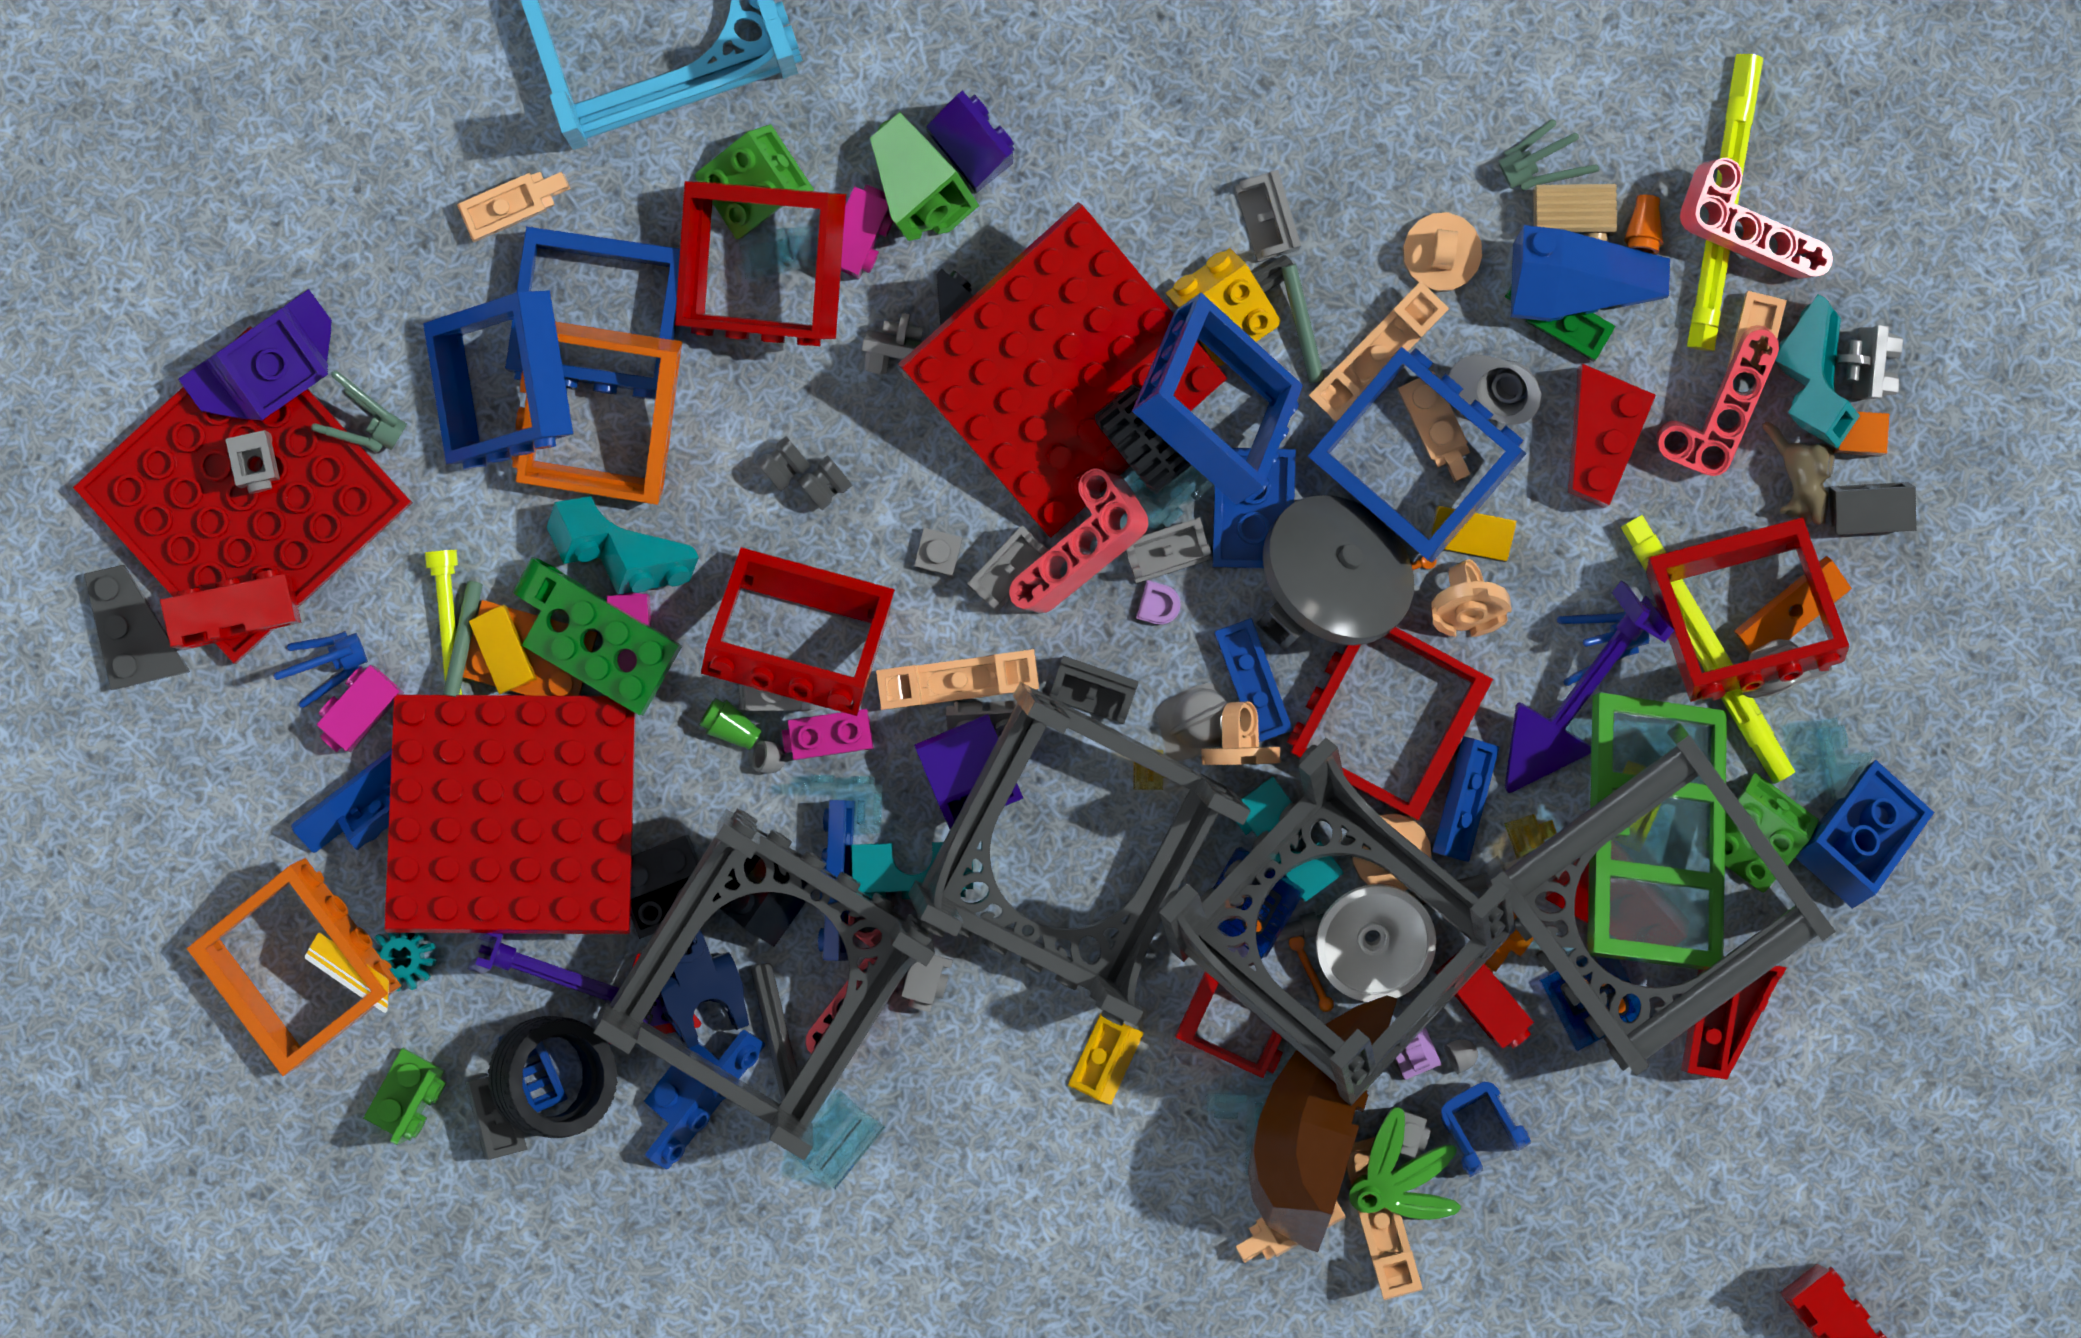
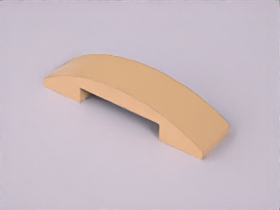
[1309,281,1449,422]
[876,649,1040,710]
[1347,1137,1423,1300]

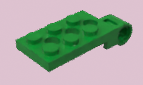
[512,557,682,716]

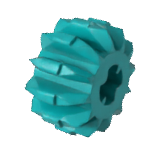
[374,933,437,991]

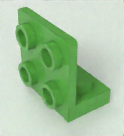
[695,124,814,239]
[1701,772,1819,893]
[363,1047,447,1145]

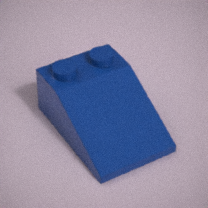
[1795,760,1935,909]

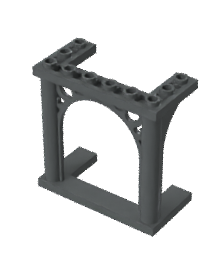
[908,682,1251,1026]
[1484,723,1836,1076]
[1159,737,1515,1106]
[594,808,935,1161]

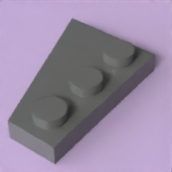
[84,565,190,690]

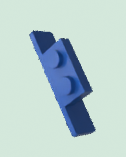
[291,748,392,853]
[644,1030,765,1169]

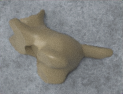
[1762,422,1835,525]

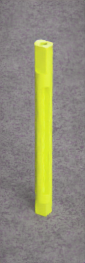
[1687,54,1764,351]
[1621,515,1795,784]

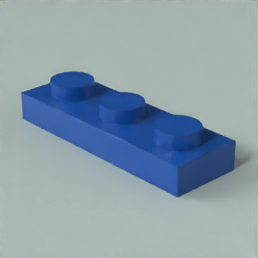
[1214,618,1293,742]
[1432,736,1500,862]

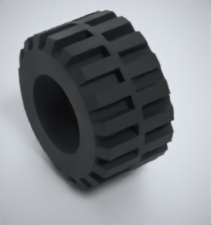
[1094,384,1192,493]

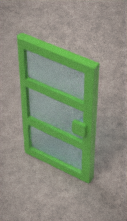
[1587,692,1727,970]

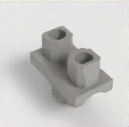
[861,312,923,380]
[1837,325,1903,400]

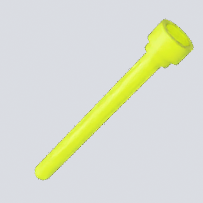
[425,549,462,695]

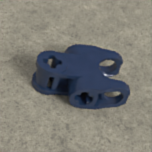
[658,930,749,1048]

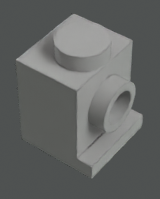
[226,430,280,494]
[901,955,953,1012]
[1392,1107,1431,1157]

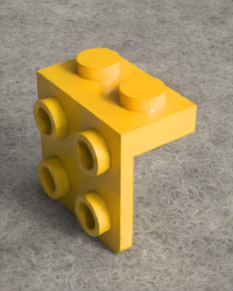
[1165,248,1280,366]

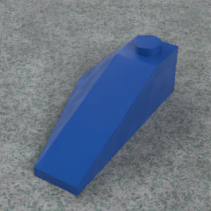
[1511,225,1670,322]

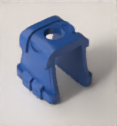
[1441,1081,1531,1177]

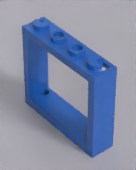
[505,226,680,400]
[423,290,573,470]
[1132,292,1303,505]
[1308,347,1527,562]

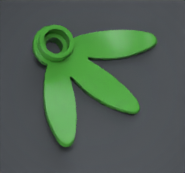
[1349,1107,1461,1220]

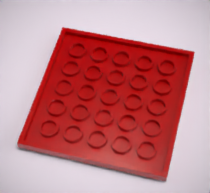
[898,202,1227,538]
[73,326,413,664]
[384,695,636,934]

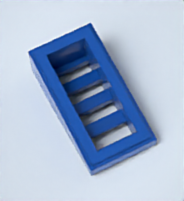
[499,1034,568,1112]

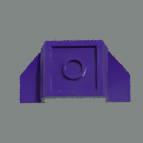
[178,289,332,421]

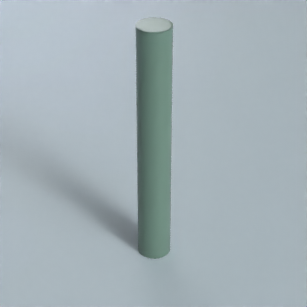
[1281,264,1325,383]
[443,581,483,697]

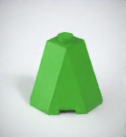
[870,112,979,241]

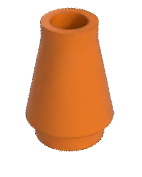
[1624,194,1664,255]

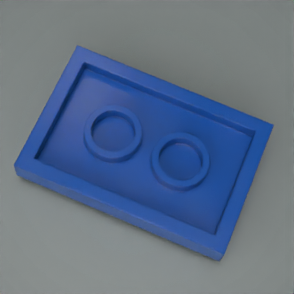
[1212,448,1296,569]

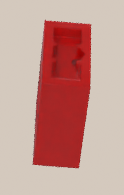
[1435,951,1534,1049]
[1175,971,1283,1078]

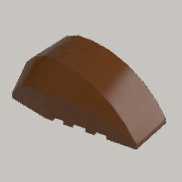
[1248,995,1397,1252]

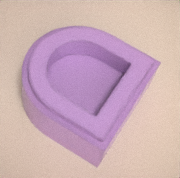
[1136,580,1181,625]

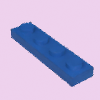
[818,800,855,961]

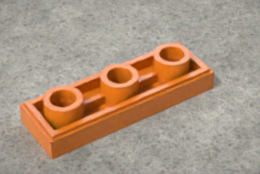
[1734,556,1852,654]

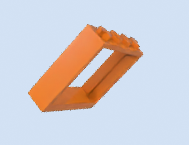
[511,321,682,505]
[186,858,402,1076]

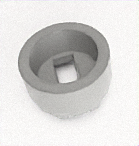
[753,740,786,774]
[1444,1039,1478,1074]

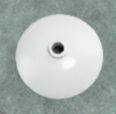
[1316,884,1436,1002]

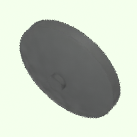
[1263,495,1414,645]

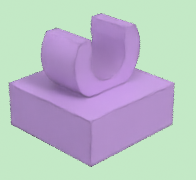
[1395,1027,1442,1080]

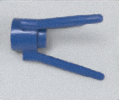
[1557,611,1650,686]
[273,631,368,708]

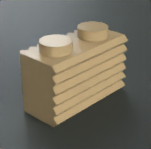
[1533,184,1617,241]

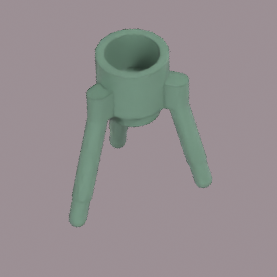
[1498,119,1599,191]
[311,371,407,453]

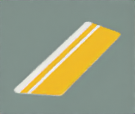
[305,933,389,1013]

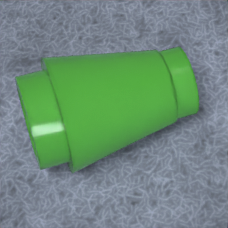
[699,698,761,750]

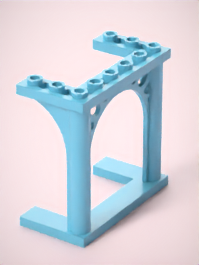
[521,0,803,150]

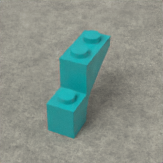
[1775,294,1860,449]
[546,496,699,595]

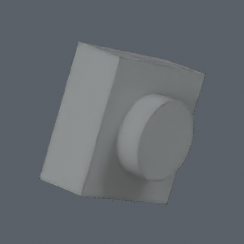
[914,528,963,576]

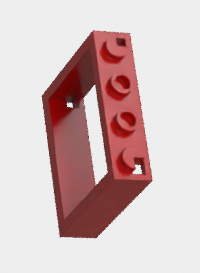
[675,181,846,347]
[1646,517,1849,702]
[701,547,895,716]
[1287,627,1494,821]

